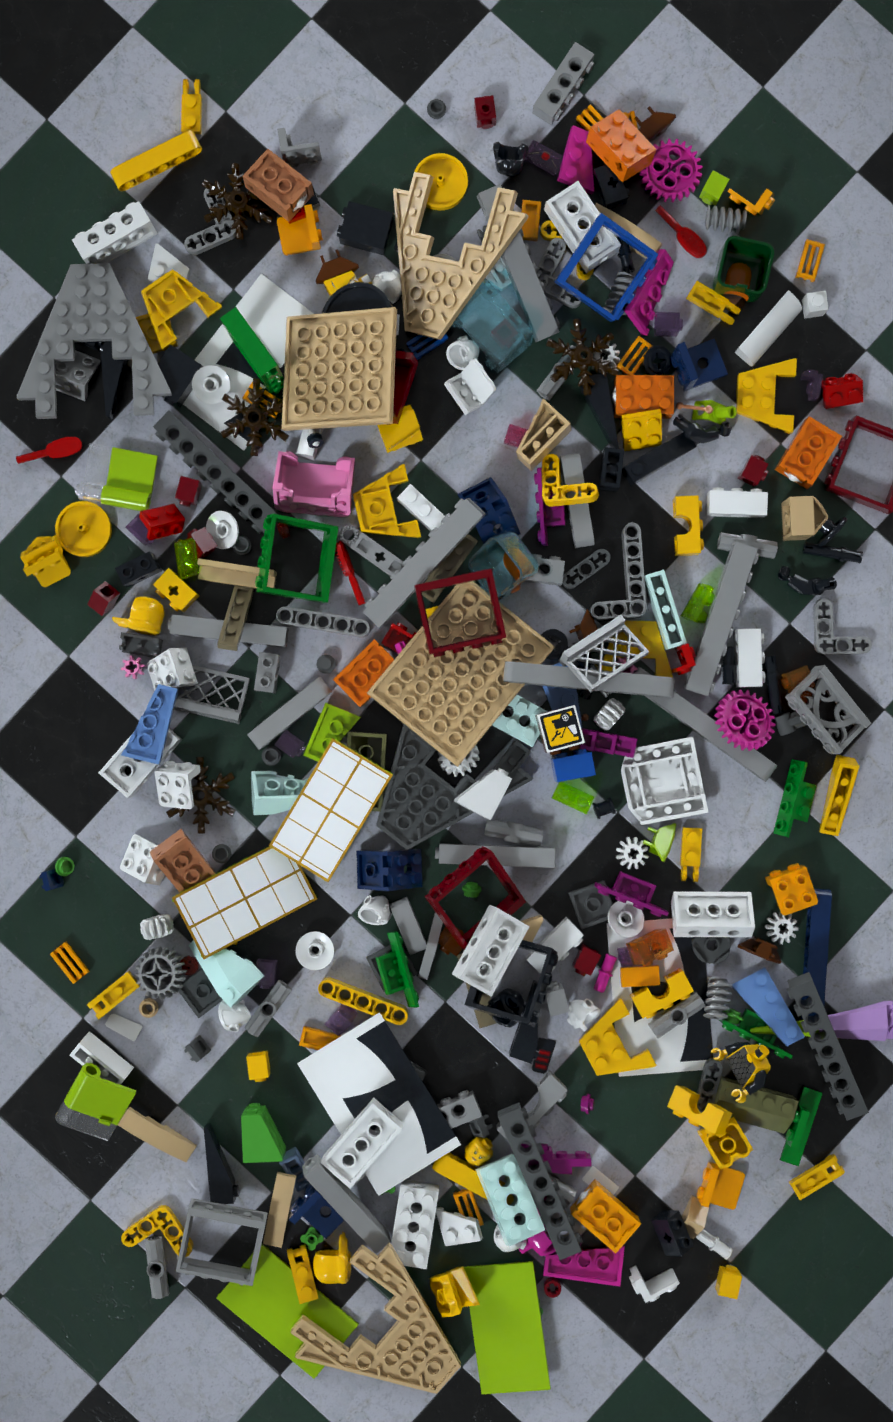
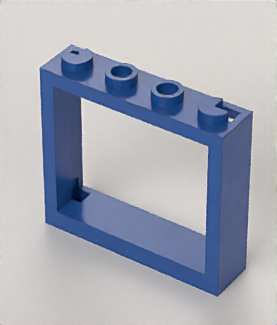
[555,213,658,322]

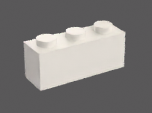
[397,484,445,532]
[706,487,768,518]
[734,629,765,688]
[526,917,584,974]
[70,1031,134,1085]

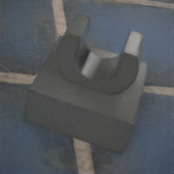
[184,1035,211,1062]
[468,1115,493,1137]

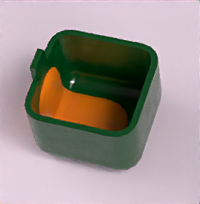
[713,236,774,302]

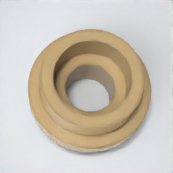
[139,998,159,1018]

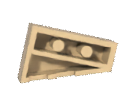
[516,399,571,471]

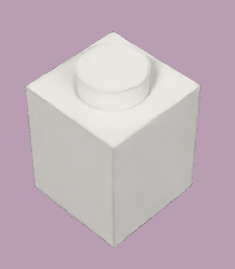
[801,291,829,319]

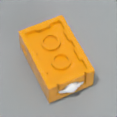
[570,1179,641,1254]

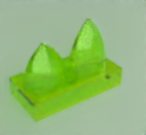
[174,537,199,580]
[680,583,715,624]
[551,782,594,814]

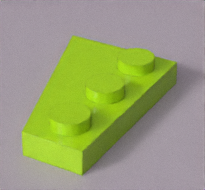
[303,702,361,762]

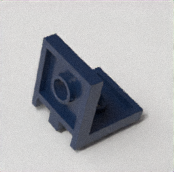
[671,339,728,392]
[457,477,521,551]
[356,848,423,891]
[289,1184,344,1239]

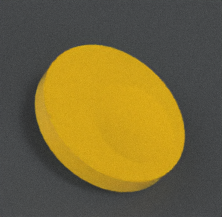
[414,153,468,211]
[55,501,112,557]

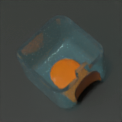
[468,532,539,600]

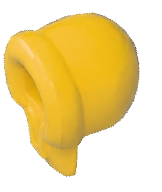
[112,596,164,636]
[313,1231,352,1284]

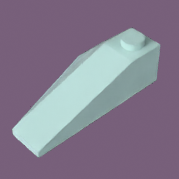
[251,771,309,815]
[189,940,264,1008]

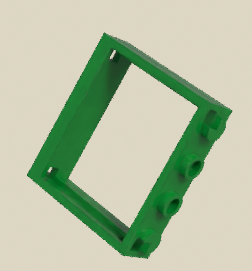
[220,307,284,394]
[255,514,339,603]

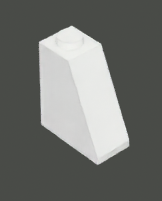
[454,768,512,820]

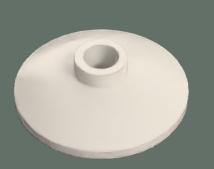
[192,365,230,404]
[206,511,239,549]
[608,901,644,938]
[296,931,334,970]

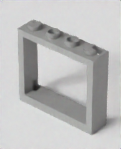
[176,1198,268,1286]

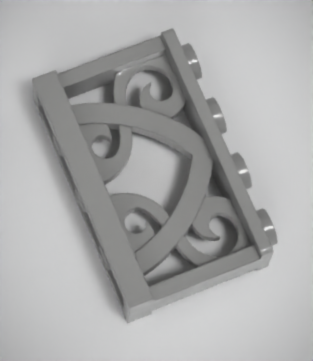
[785,665,871,754]

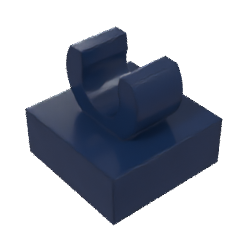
[39,869,64,891]

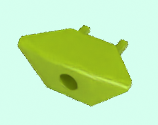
[643,823,677,862]

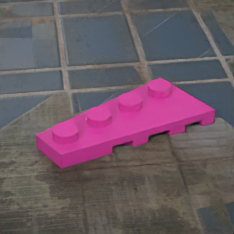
[624,249,674,336]
[543,1245,625,1286]

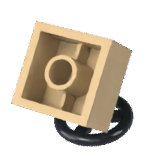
[781,496,847,547]

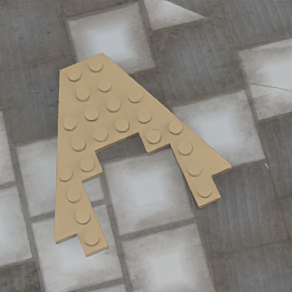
[393,172,528,340]
[290,1243,461,1394]

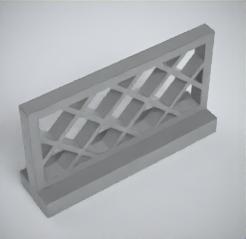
[559,615,649,693]
[174,665,250,724]

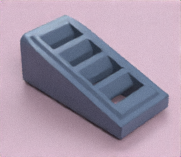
[279,1147,310,1192]

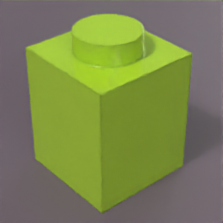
[699,171,730,206]

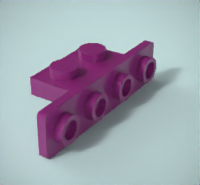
[534,467,566,546]
[594,871,669,917]

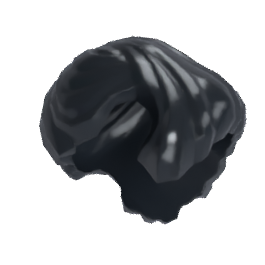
[493,142,529,177]
[487,988,525,1028]

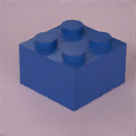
[551,749,596,782]

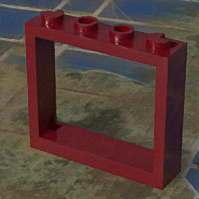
[824,415,893,514]
[414,568,507,657]
[425,846,526,950]

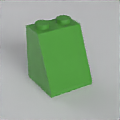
[241,1103,286,1163]

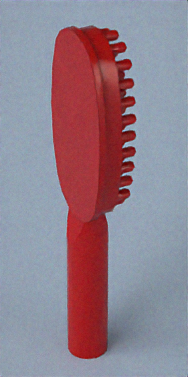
[655,205,707,258]
[16,437,82,464]
[335,540,366,606]

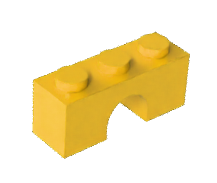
[673,495,704,556]
[630,968,694,1019]
[667,1085,733,1136]

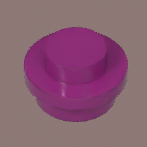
[581,1094,594,1114]

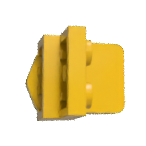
[20,535,71,587]

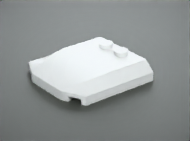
[621,736,709,825]

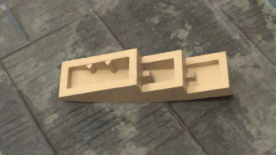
[595,203,662,258]
[118,1107,197,1162]
[263,1172,297,1248]

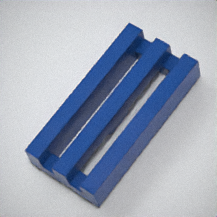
[406,334,448,360]

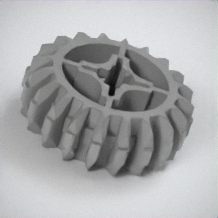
[134,947,187,1000]

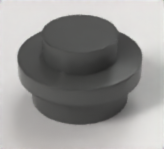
[427,99,446,119]
[232,536,252,555]
[316,654,336,674]
[262,746,281,765]
[212,844,232,863]

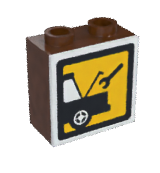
[535,705,585,755]

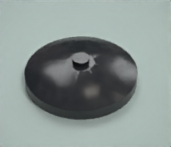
[322,282,393,313]

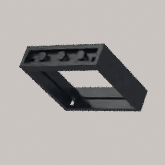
[464,933,558,1028]

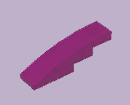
[580,728,638,758]

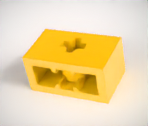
[153,568,200,612]

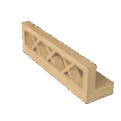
[197,558,277,589]

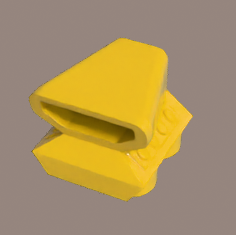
[377,405,423,453]
[697,1116,753,1170]
[429,1266,480,1317]

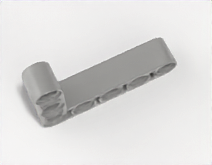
[589,522,647,621]

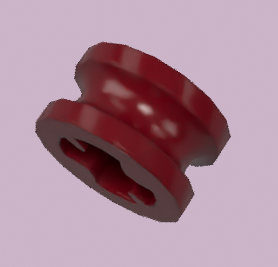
[544,1277,561,1298]

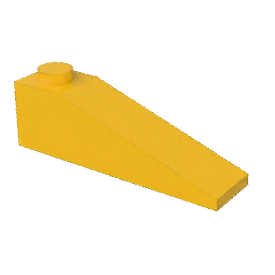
[819,755,859,836]

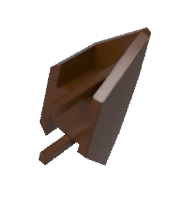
[634,106,676,143]
[315,249,359,284]
[569,609,604,649]
[737,936,782,964]

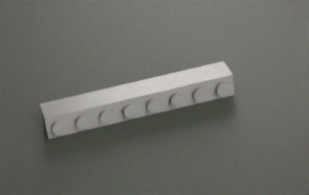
[477,184,560,342]
[363,498,486,628]
[683,541,759,696]

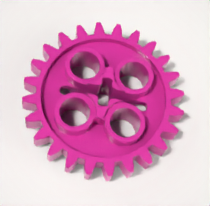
[640,138,703,203]
[714,690,776,751]

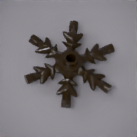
[202,163,273,240]
[546,318,619,396]
[221,378,289,456]
[166,757,236,834]

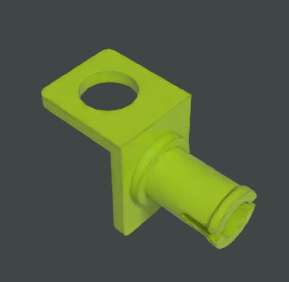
[692,400,737,425]

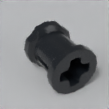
[592,797,616,819]

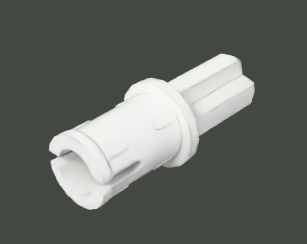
[696,1229,733,1260]

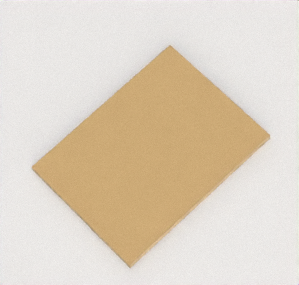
[367,581,555,767]

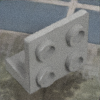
[277,128,322,167]
[55,350,101,401]

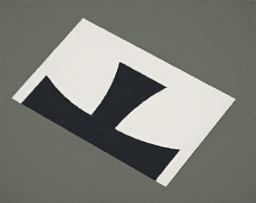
[183,274,314,451]
[606,918,714,1077]
[297,1012,461,1196]

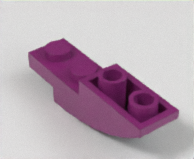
[513,1143,592,1175]

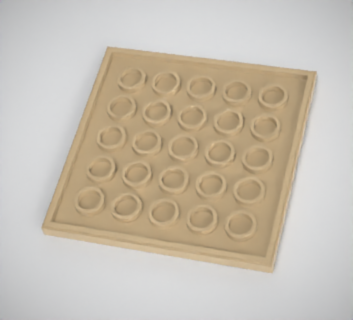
[282,307,397,431]

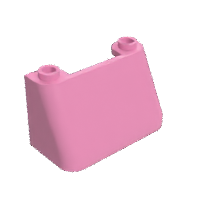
[272,451,355,517]

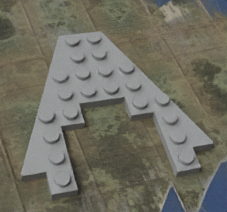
[17,263,172,419]

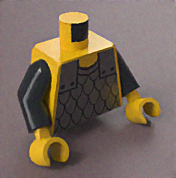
[711,1042,771,1103]

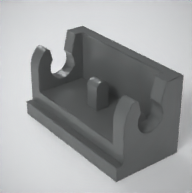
[119,632,163,658]

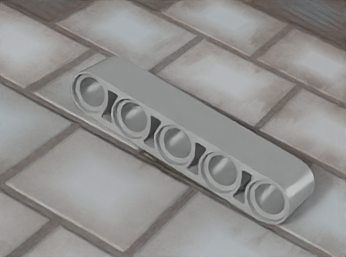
[560,453,594,548]
[276,607,370,638]
[247,677,332,750]

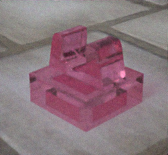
[504,424,528,448]

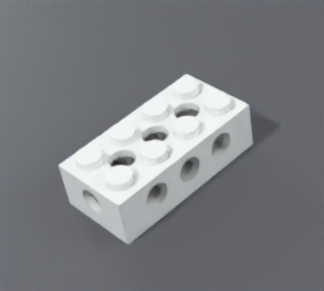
[544,181,621,273]
[72,201,158,264]
[99,728,183,798]
[671,892,755,937]
[452,905,529,997]
[320,1098,403,1189]
[391,1180,439,1269]

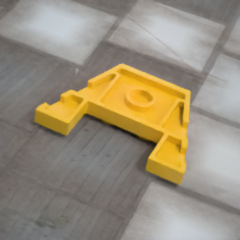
[141,269,222,350]
[736,358,797,434]
[353,464,421,538]
[601,620,673,678]
[579,998,657,1076]

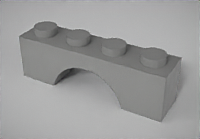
[496,1070,568,1141]

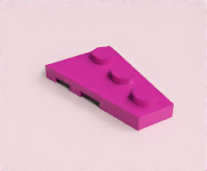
[557,125,594,194]

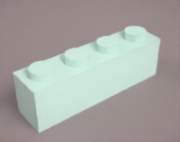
[644,570,687,650]

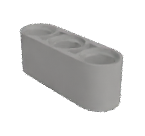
[389,897,427,955]

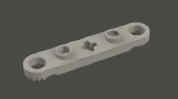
[340,525,404,576]

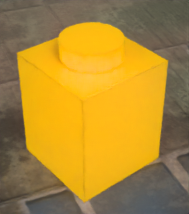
[246,1051,271,1082]
[715,1265,742,1299]

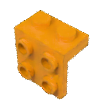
[727,188,775,215]
[277,204,323,256]
[765,863,818,915]
[697,1161,745,1210]

